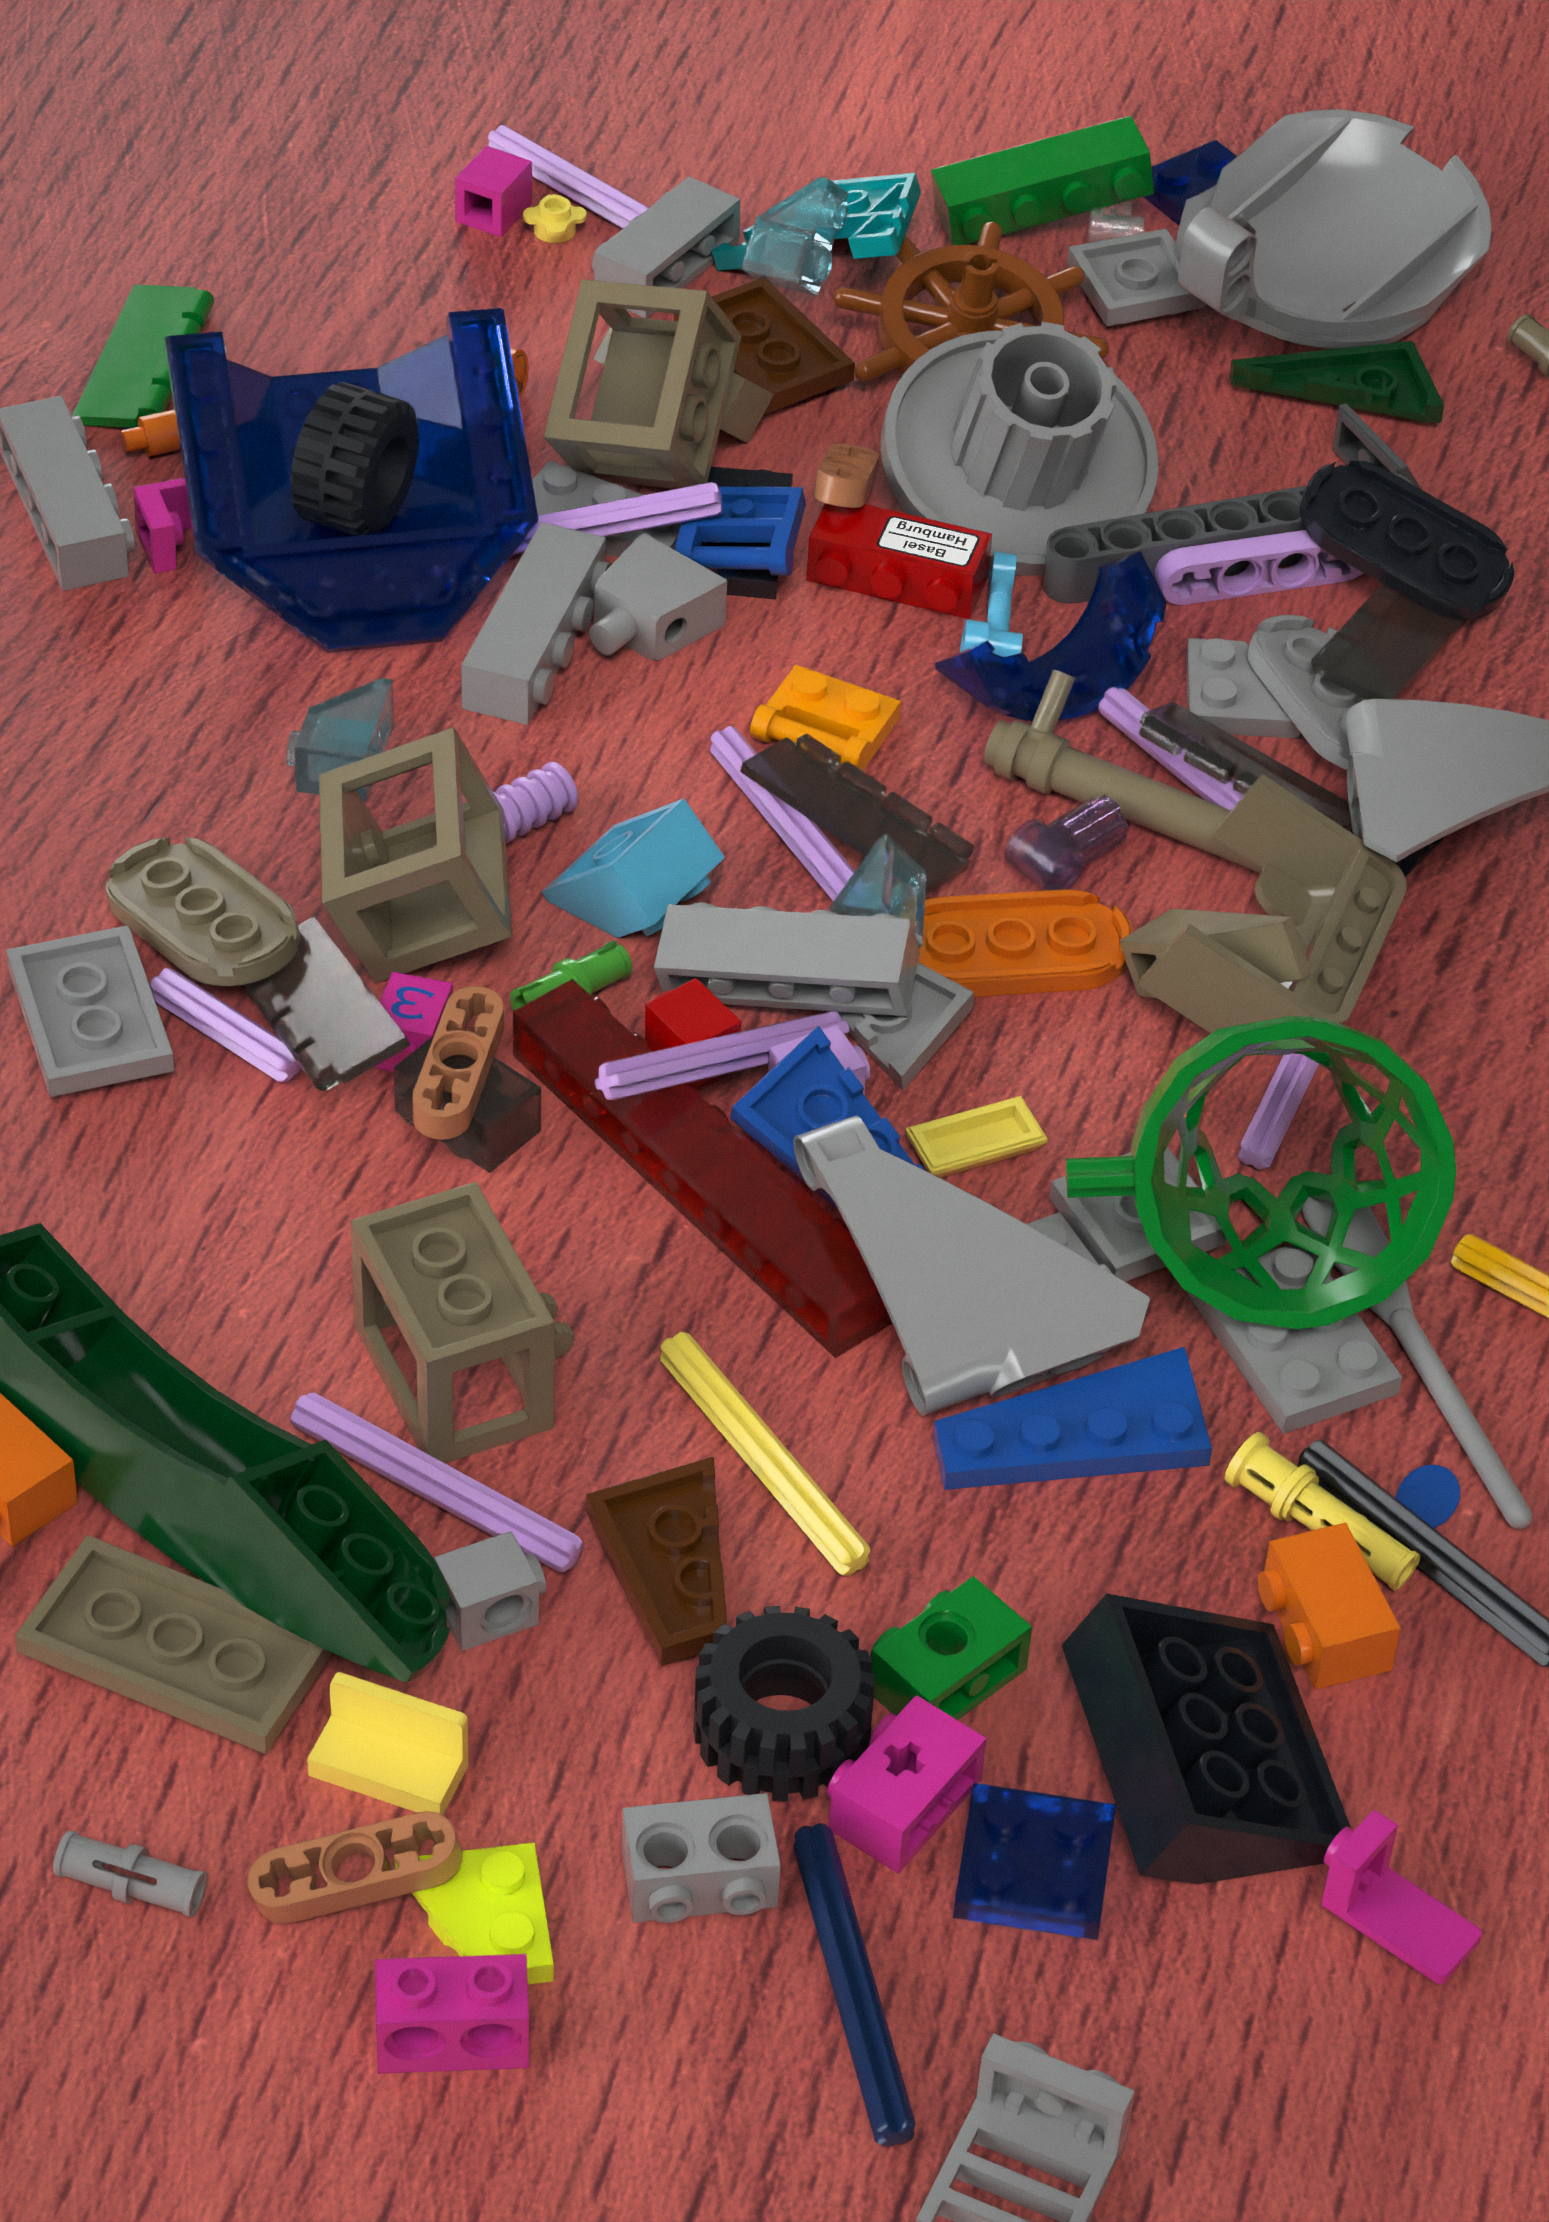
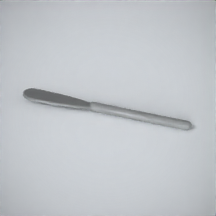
[1301,1196,1533,1530]

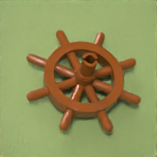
[833,221,1109,382]

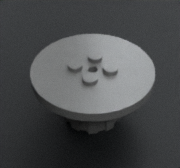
[880,321,1158,576]

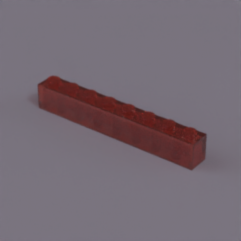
[513,979,893,1358]

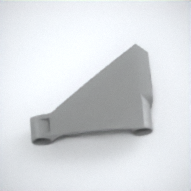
[1345,699,1549,862]
[793,1115,1150,1415]

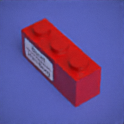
[806,503,992,619]

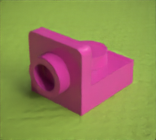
[134,478,193,574]

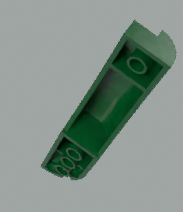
[0,1223,451,1683]

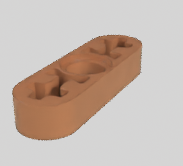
[813,444,880,508]
[412,986,504,1140]
[247,1811,463,1924]

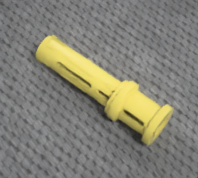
[1224,1432,1420,1591]

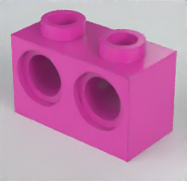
[375,1954,529,2074]

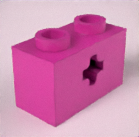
[827,1695,987,1874]

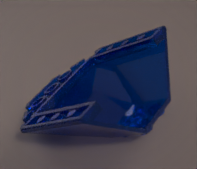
[164,308,539,653]

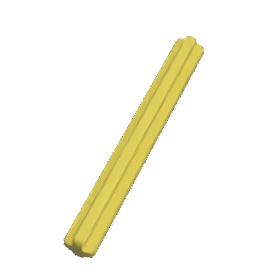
[660,1332,870,1576]

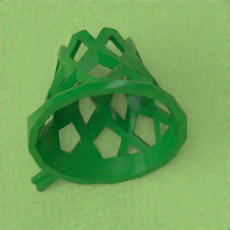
[1065,1016,1456,1329]

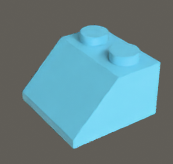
[542,798,725,938]

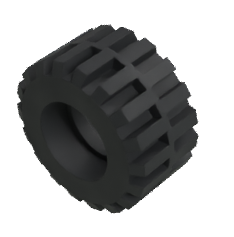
[291,382,419,539]
[693,1605,875,1801]

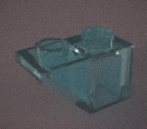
[741,177,848,296]

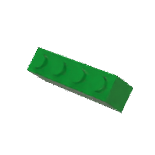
[931,116,1154,245]

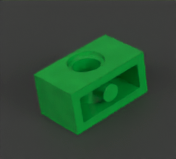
[870,1576,1032,1720]

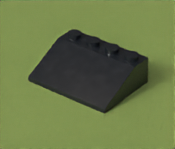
[1062,1593,1351,1884]

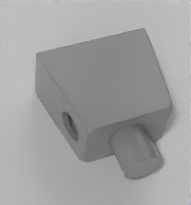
[589,533,727,660]

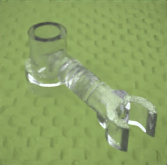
[1088,200,1144,243]

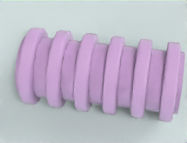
[494,762,578,843]

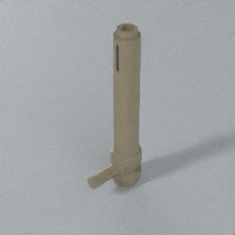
[983,669,1262,873]

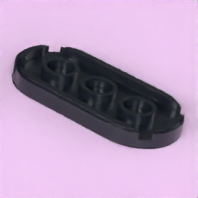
[1300,460,1514,620]

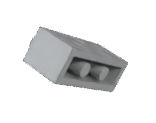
[592,176,741,318]

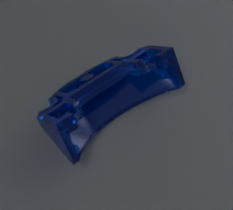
[934,551,1167,721]

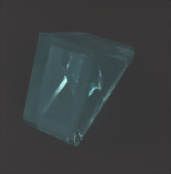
[829,834,927,948]

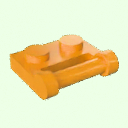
[750,664,901,775]

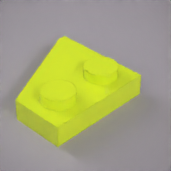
[395,1843,554,1984]

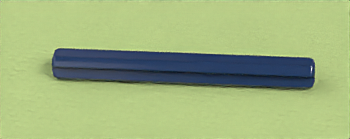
[793,1823,916,2147]

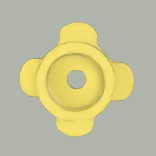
[523,194,587,243]

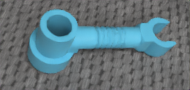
[959,551,1023,668]

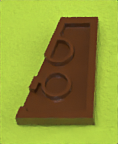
[586,1456,727,1666]

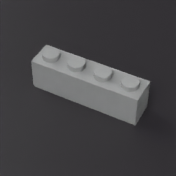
[0,396,135,591]
[461,522,612,725]
[654,902,920,1016]

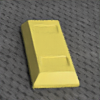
[905,1096,1048,1178]

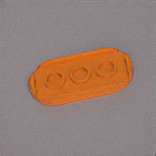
[901,889,1133,997]

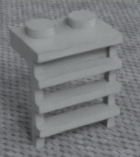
[916,2033,1135,2222]

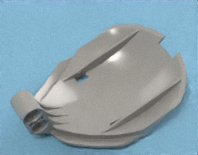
[1174,109,1492,349]

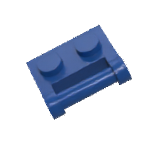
[675,487,806,576]

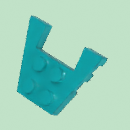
[712,173,921,271]

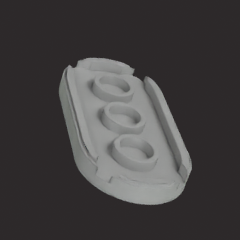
[1247,615,1396,770]

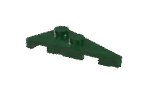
[1229,341,1444,423]

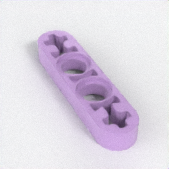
[1154,530,1363,605]

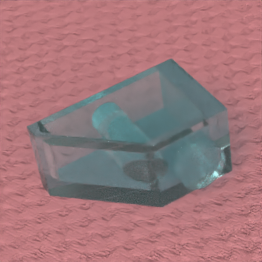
[286,678,394,802]

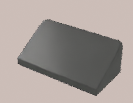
[1332,403,1422,490]

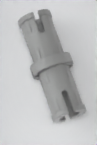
[53,1830,208,1917]

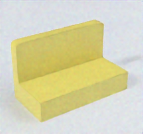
[307,1672,469,1815]

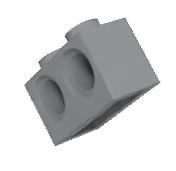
[622,1793,781,1923]

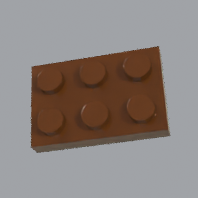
[674,277,855,415]

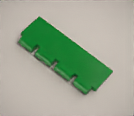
[72,284,214,428]

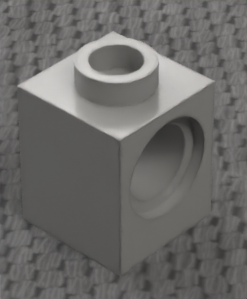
[434,1531,546,1651]

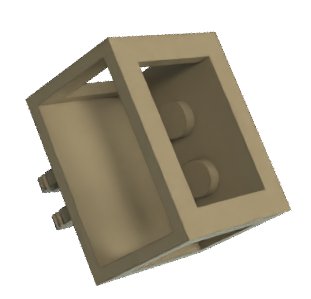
[544,279,742,489]
[319,727,512,983]
[351,1182,576,1463]

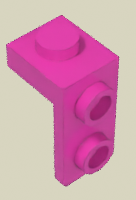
[1321,1809,1482,1984]

